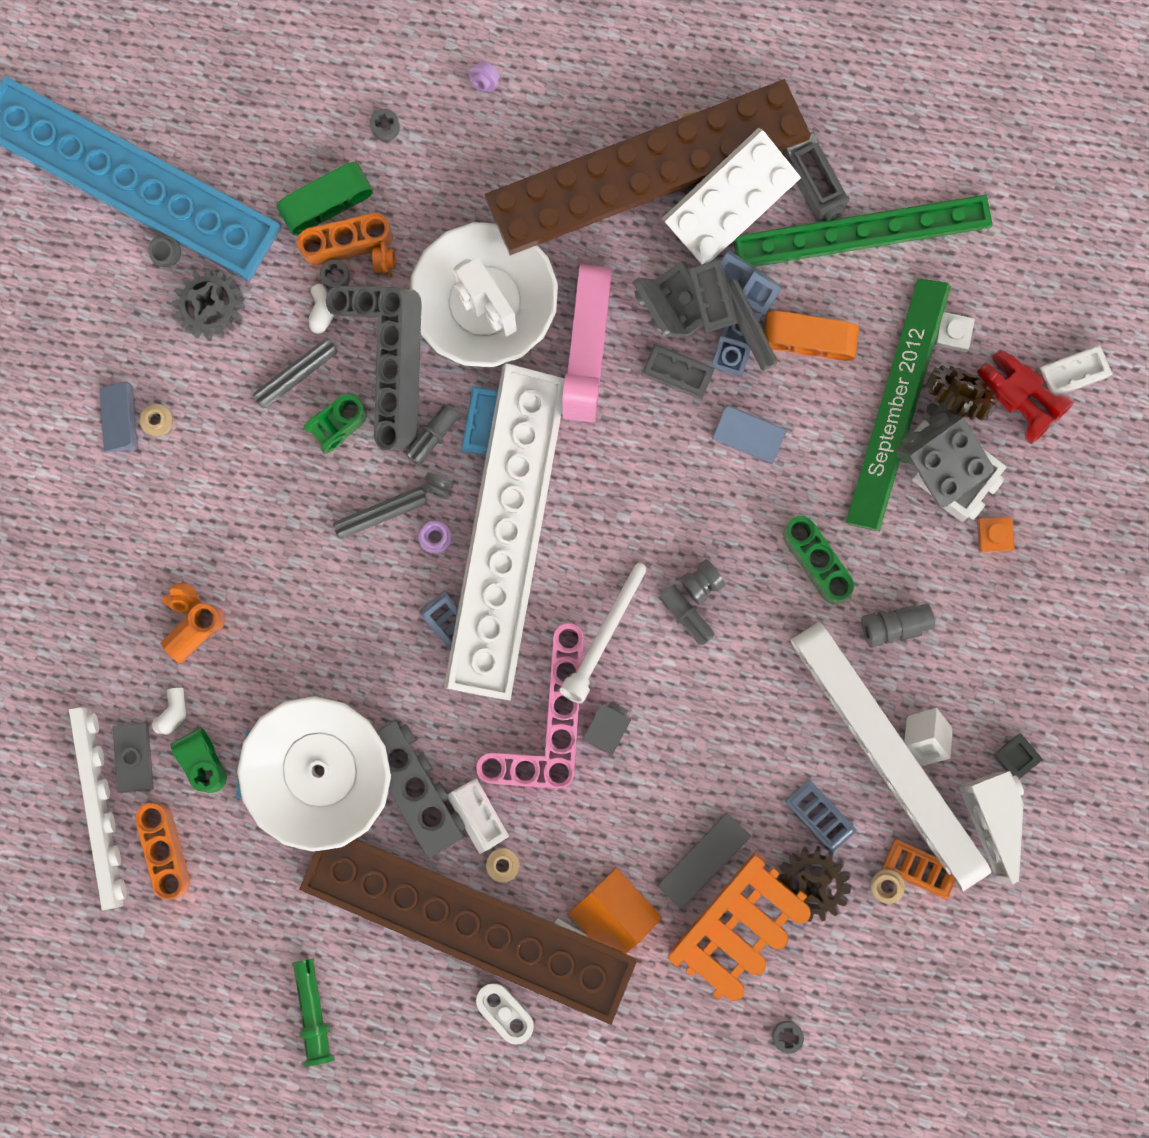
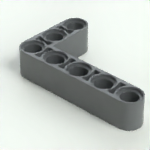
[325,286,422,450]

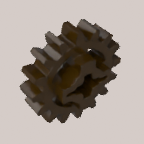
[926,365,998,421]
[777,846,852,922]

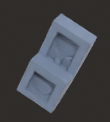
[721,250,782,315]

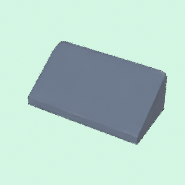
[100,382,138,453]
[712,405,787,464]

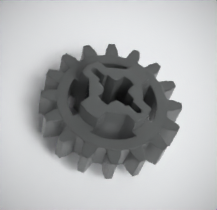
[172,268,245,341]

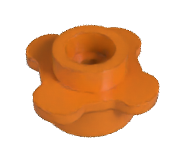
[372,241,396,278]
[162,583,201,615]

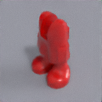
[977,349,1075,445]

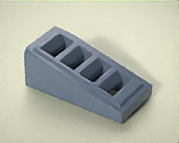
[419,590,458,651]
[785,780,857,852]

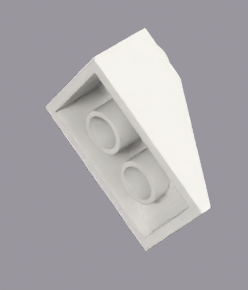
[958,771,1024,884]

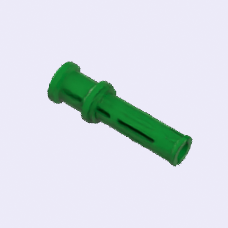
[292,958,335,1067]

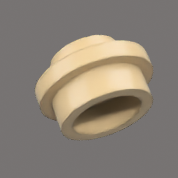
[140,404,173,437]
[486,848,520,883]
[871,869,905,904]

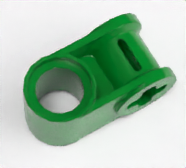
[303,394,367,454]
[170,727,227,793]

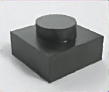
[993,733,1043,779]

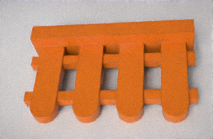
[667,850,811,1001]

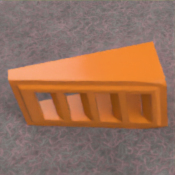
[881,839,956,900]

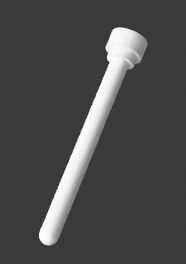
[560,563,646,703]

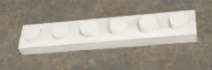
[69,707,127,911]

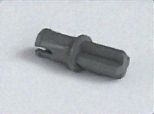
[406,404,460,465]
[659,584,715,646]

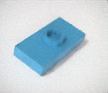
[461,386,498,456]

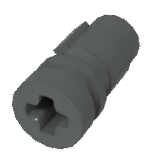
[861,603,935,648]

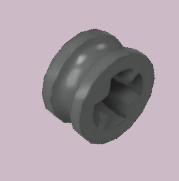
[370,109,400,141]
[320,259,351,290]
[421,472,454,499]
[772,1021,804,1054]

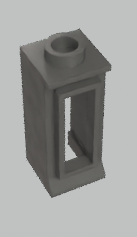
[782,131,850,222]

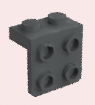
[633,261,704,338]
[895,412,994,507]

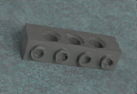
[377,721,465,859]

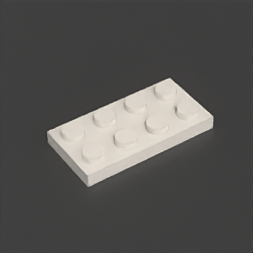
[661,128,801,264]

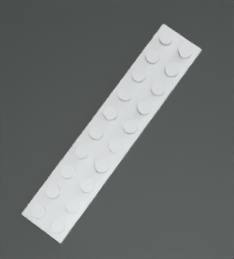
[444,363,565,701]

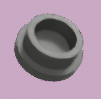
[149,235,181,267]

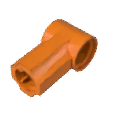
[160,603,225,664]

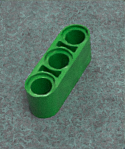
[276,162,374,235]
[783,516,854,604]

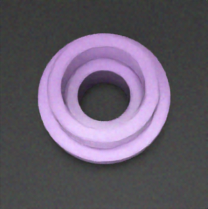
[469,61,500,92]
[418,521,452,554]

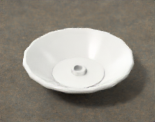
[410,222,558,367]
[237,696,391,852]

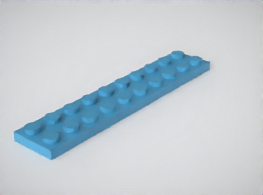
[0,76,282,282]

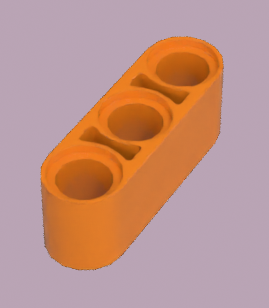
[297,213,393,265]
[764,311,860,361]
[135,803,190,900]

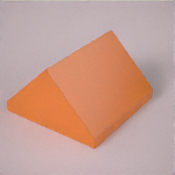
[567,867,662,953]

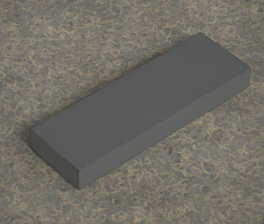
[657,813,751,910]

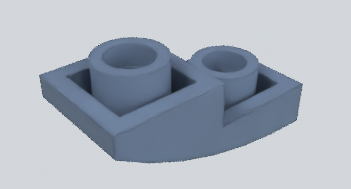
[711,312,762,377]

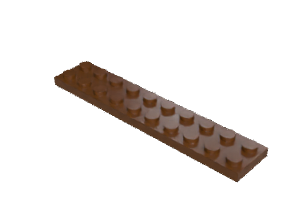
[485,79,811,256]
[299,839,638,1025]

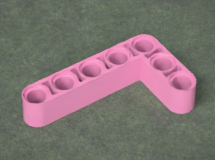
[562,264,612,422]
[476,623,584,789]

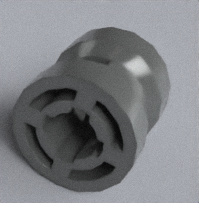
[679,559,726,605]

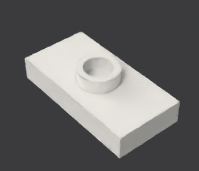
[1037,345,1113,395]
[447,778,509,854]

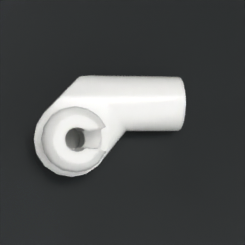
[308,284,334,334]
[152,688,186,735]

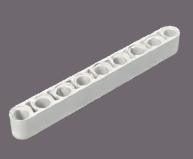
[791,622,991,892]

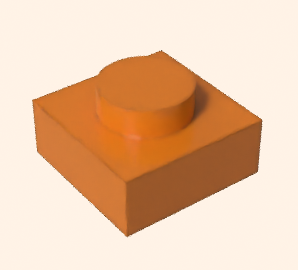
[977,517,1015,553]

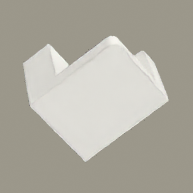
[904,708,953,767]

